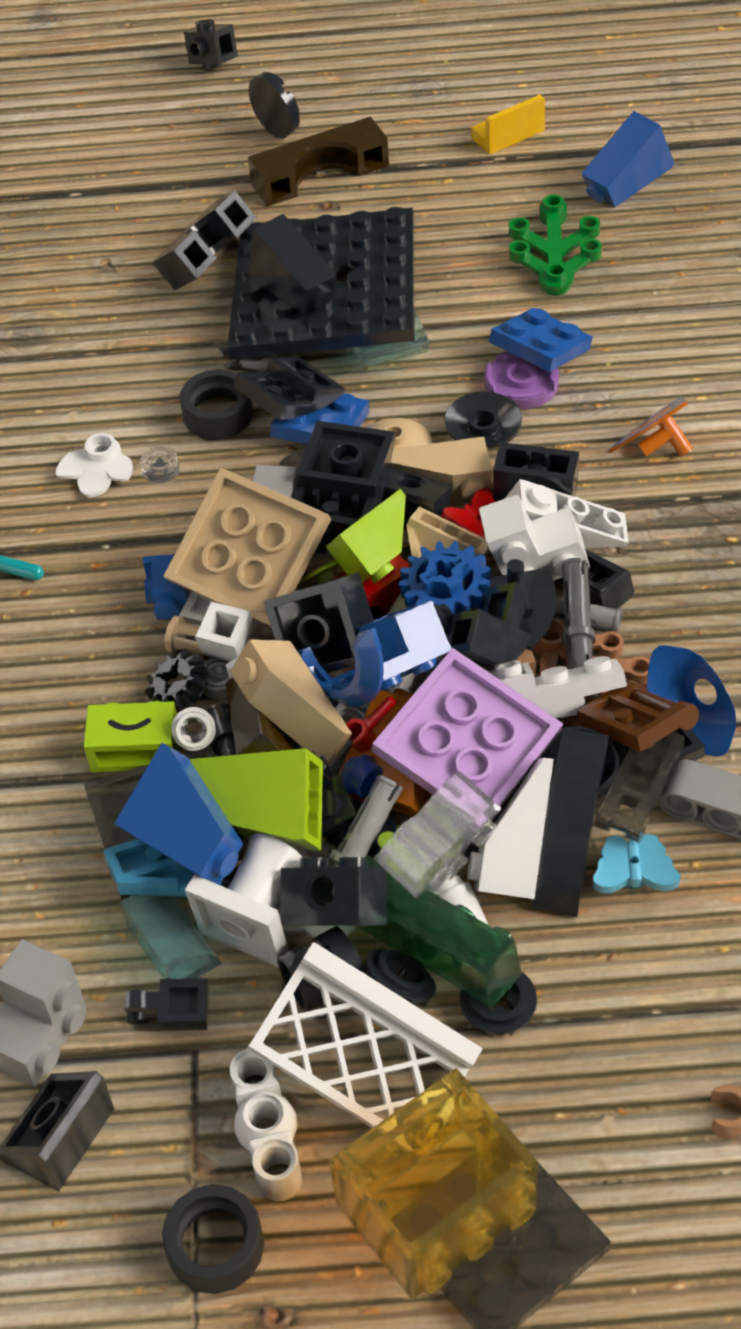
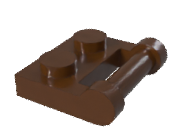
[577,680,699,752]

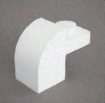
[195,602,263,662]

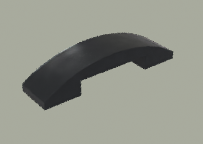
[531,728,609,917]

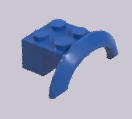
[297,600,452,707]

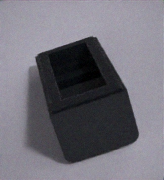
[557,549,634,609]

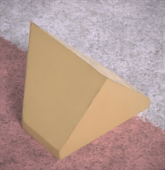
[406,506,489,558]

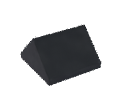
[0,1071,115,1191]

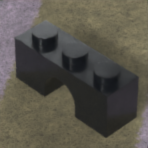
[152,190,256,291]

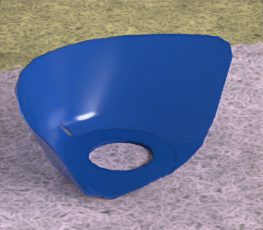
[647,645,737,757]

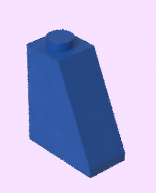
[581,111,675,207]
[114,743,243,885]

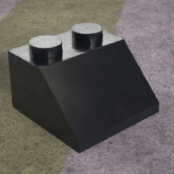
[263,572,374,673]

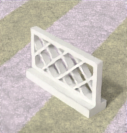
[247,942,483,1157]

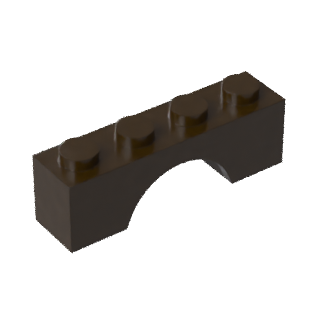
[248,116,389,207]

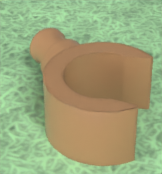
[710,1085,741,1138]

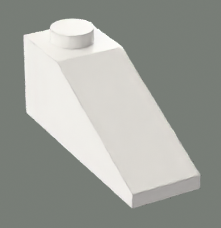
[468,758,554,899]

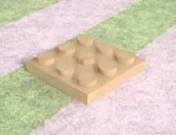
[163,467,331,629]

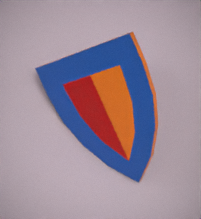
[608,396,693,457]

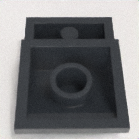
[292,421,395,544]

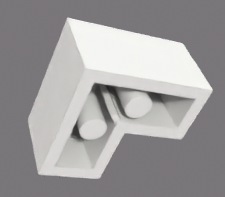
[479,494,590,581]

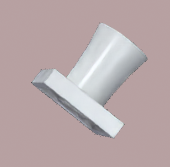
[185,834,303,968]

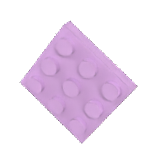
[371,648,563,830]

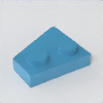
[103,838,221,897]

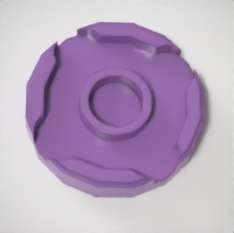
[484,351,559,410]

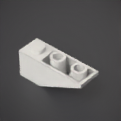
[505,479,629,548]

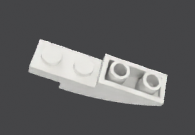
[488,656,627,718]

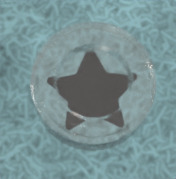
[140,446,180,484]

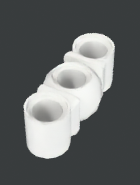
[230,1049,302,1201]

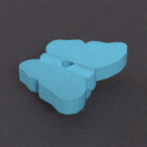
[592,834,681,893]

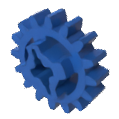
[399,541,492,614]

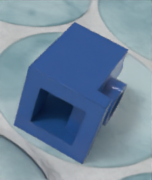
[143,554,189,620]

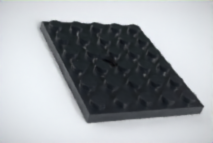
[227,207,415,360]

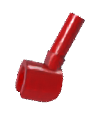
[346,696,397,753]

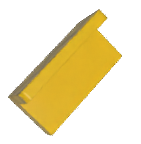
[471,95,545,155]

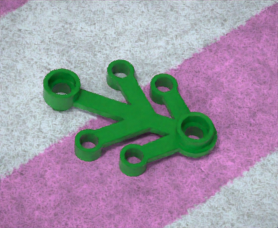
[508,194,602,296]

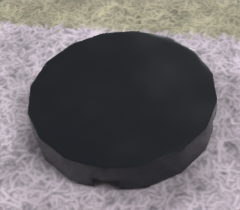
[248,72,300,139]

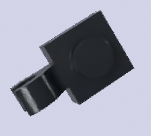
[311,751,359,838]
[124,978,209,1031]

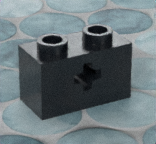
[493,442,579,502]

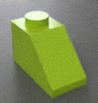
[326,489,406,584]

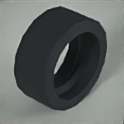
[180,369,253,440]
[162,1184,265,1294]

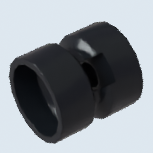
[277,926,366,1012]

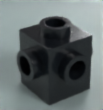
[184,19,238,69]

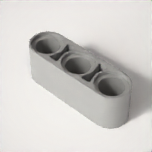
[659,759,741,839]

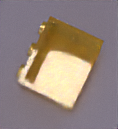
[329,1068,538,1300]

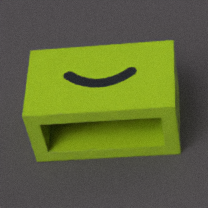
[84,701,179,773]

